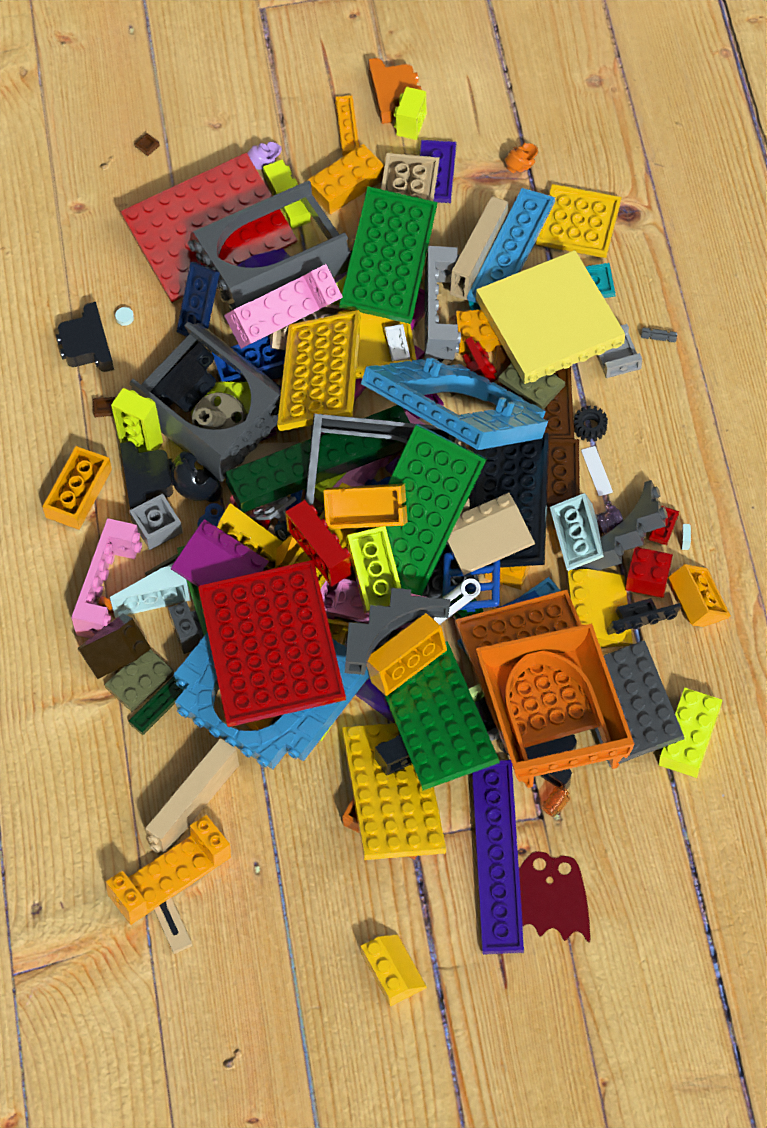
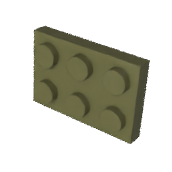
[498,363,565,409]
[104,649,174,712]

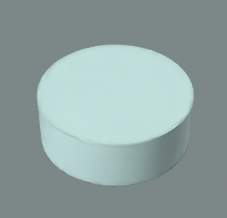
[115,307,134,326]

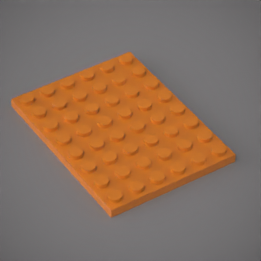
[455,590,597,753]

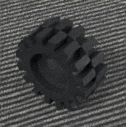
[574,406,608,442]

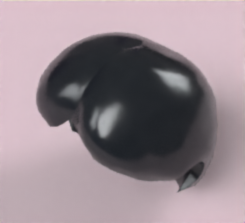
[171,452,223,502]

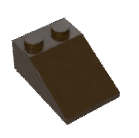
[77,614,151,679]

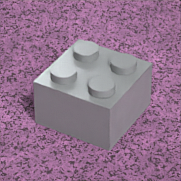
[129,494,183,550]

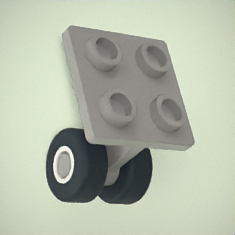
[249,496,296,542]

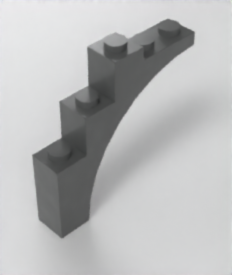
[574,480,668,571]
[345,588,451,675]

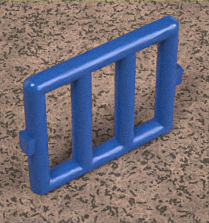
[442,552,500,612]

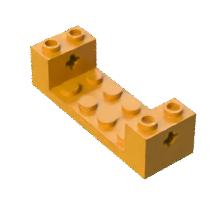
[106,815,231,925]

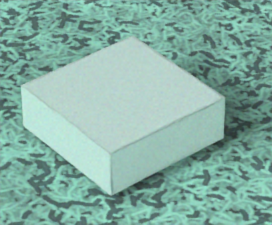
[682,524,691,550]

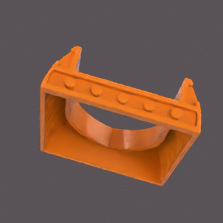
[476,623,634,788]

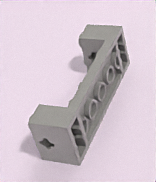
[424,246,461,360]

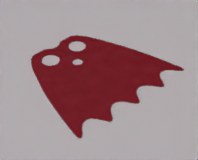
[519,851,591,943]

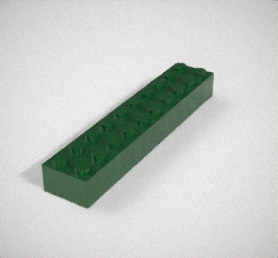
[226,405,410,513]

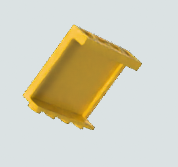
[337,310,416,379]

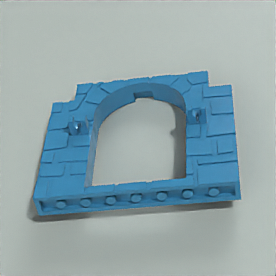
[361,357,548,450]
[174,632,370,770]

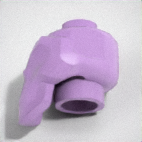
[247,142,282,170]

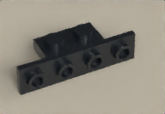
[607,598,681,635]

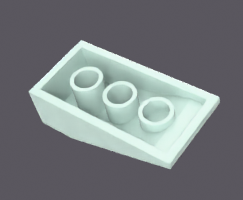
[550,493,604,571]
[110,563,190,618]

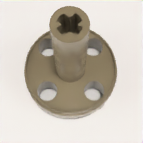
[192,392,248,430]

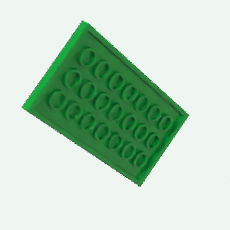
[339,186,438,324]
[351,424,487,596]
[384,641,500,791]

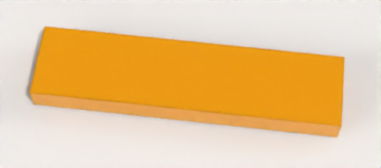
[335,95,359,156]

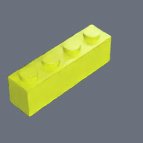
[263,160,311,229]

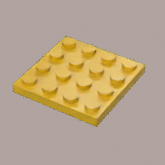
[536,184,622,258]

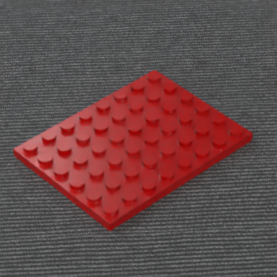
[120,152,298,303]
[198,560,346,727]

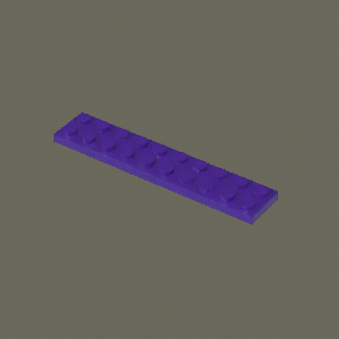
[472,760,524,955]

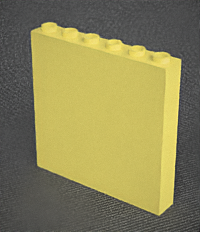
[476,250,625,384]

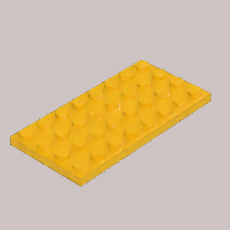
[277,310,361,431]
[342,723,446,860]

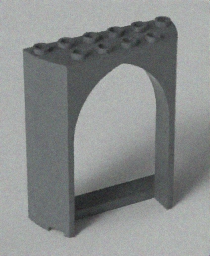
[188,180,352,312]
[129,322,282,482]
[305,414,456,533]

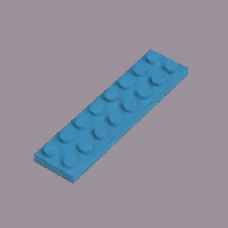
[467,188,555,303]

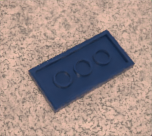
[176,262,220,337]

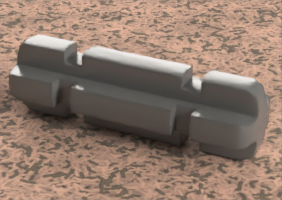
[641,327,677,342]

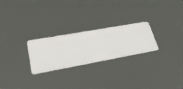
[581,446,613,496]

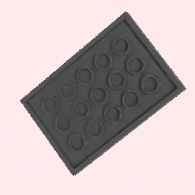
[594,640,685,767]

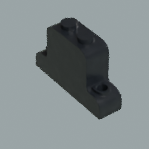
[56,301,114,372]
[151,342,216,412]
[120,442,173,510]
[500,734,577,792]

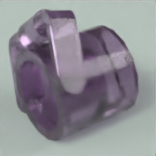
[596,501,623,537]

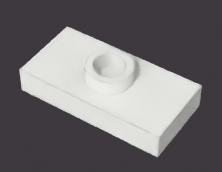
[384,324,410,361]

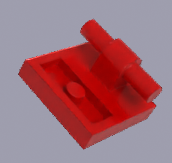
[462,336,497,383]

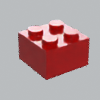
[626,547,673,598]

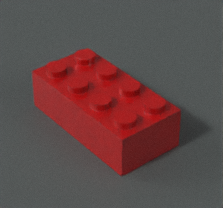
[285,500,351,587]

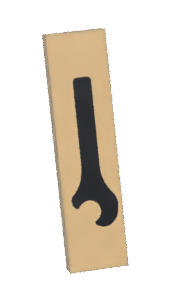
[154,898,193,954]

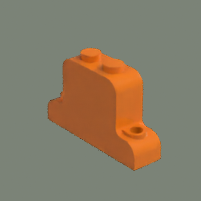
[368,58,421,124]

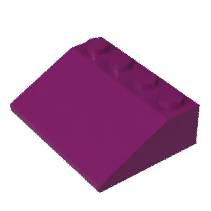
[171,519,269,587]

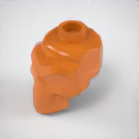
[505,143,538,173]

